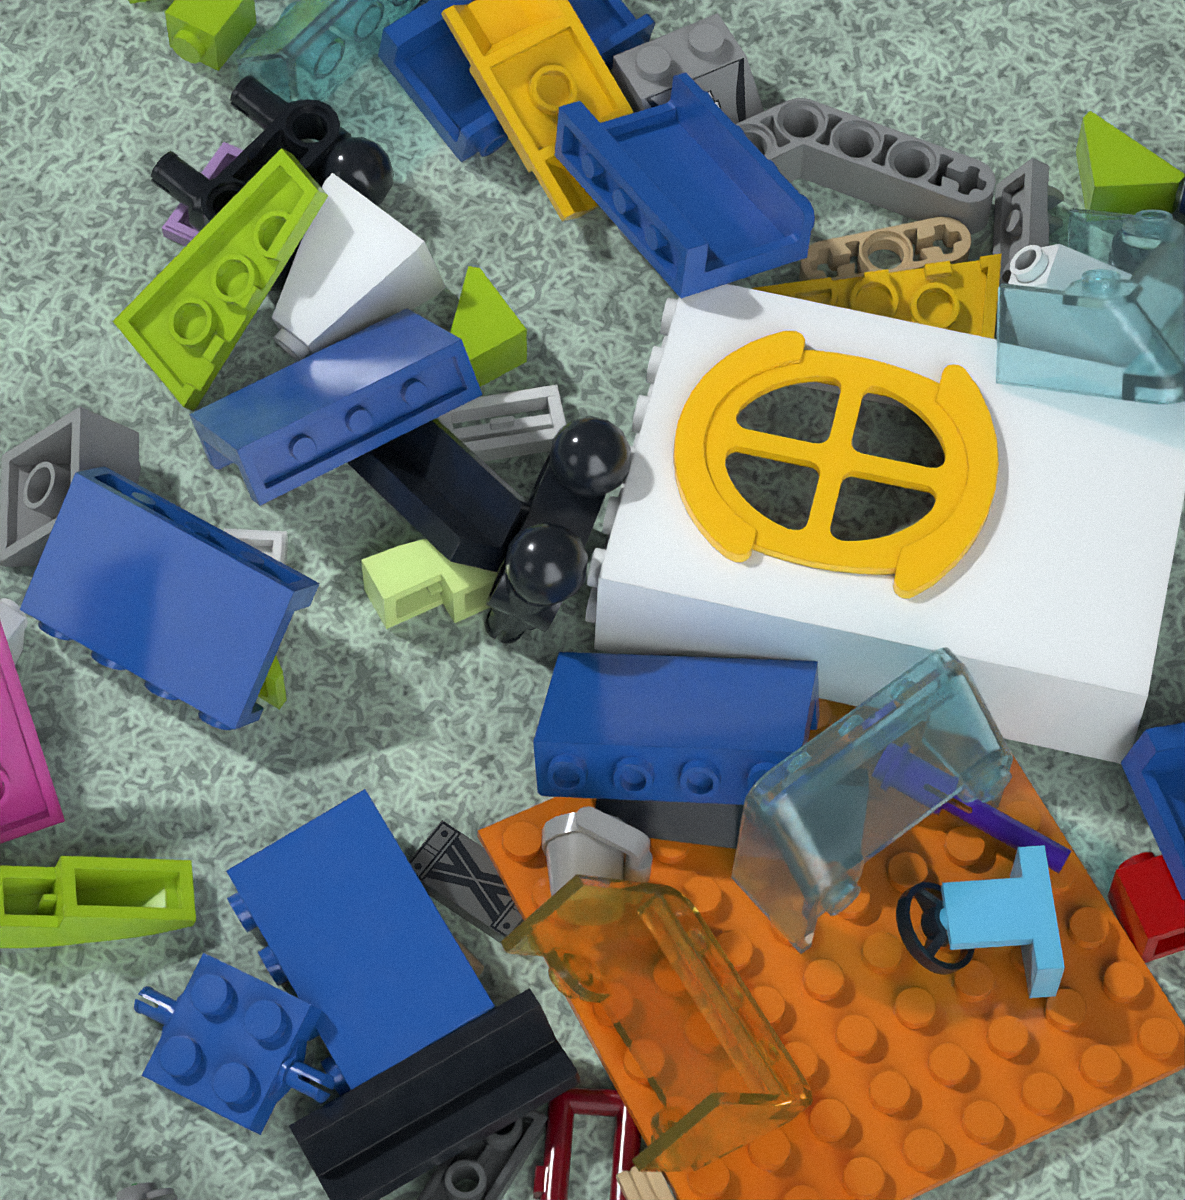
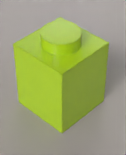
[165,0,257,71]

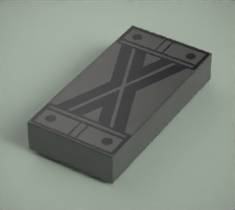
[409,820,527,949]

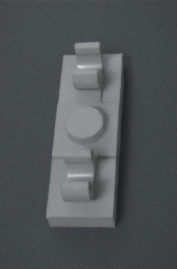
[993,158,1064,342]

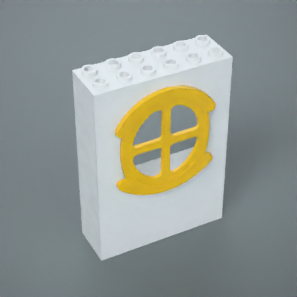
[585,284,1185,764]

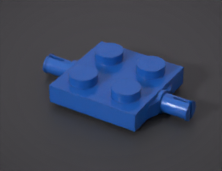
[134,953,335,1135]

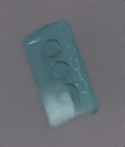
[237,0,420,103]

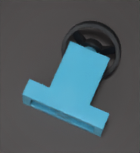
[896,845,1065,998]

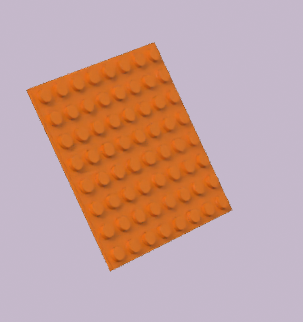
[477,698,1185,1200]

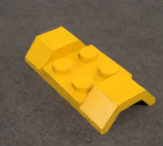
[441,0,634,221]

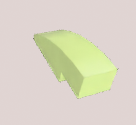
[361,539,500,629]

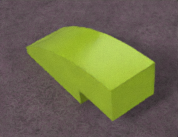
[0,856,196,948]

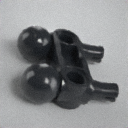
[151,75,394,291]
[484,415,631,644]

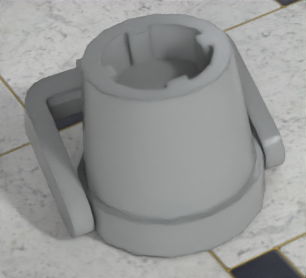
[542,806,653,918]

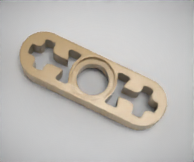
[799,217,971,281]

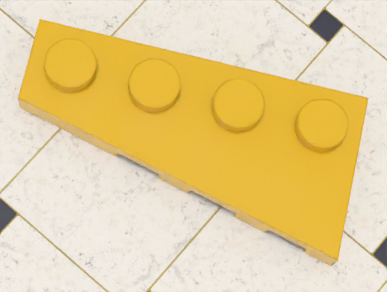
[752,253,1002,339]

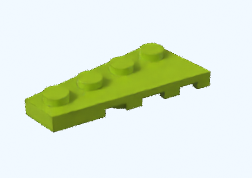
[112,148,328,411]

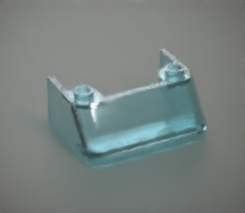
[996,208,1185,404]
[731,647,1013,954]

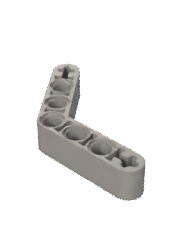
[618,98,996,243]

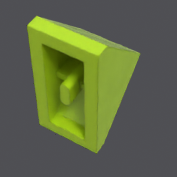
[1076,111,1185,220]
[450,266,527,387]

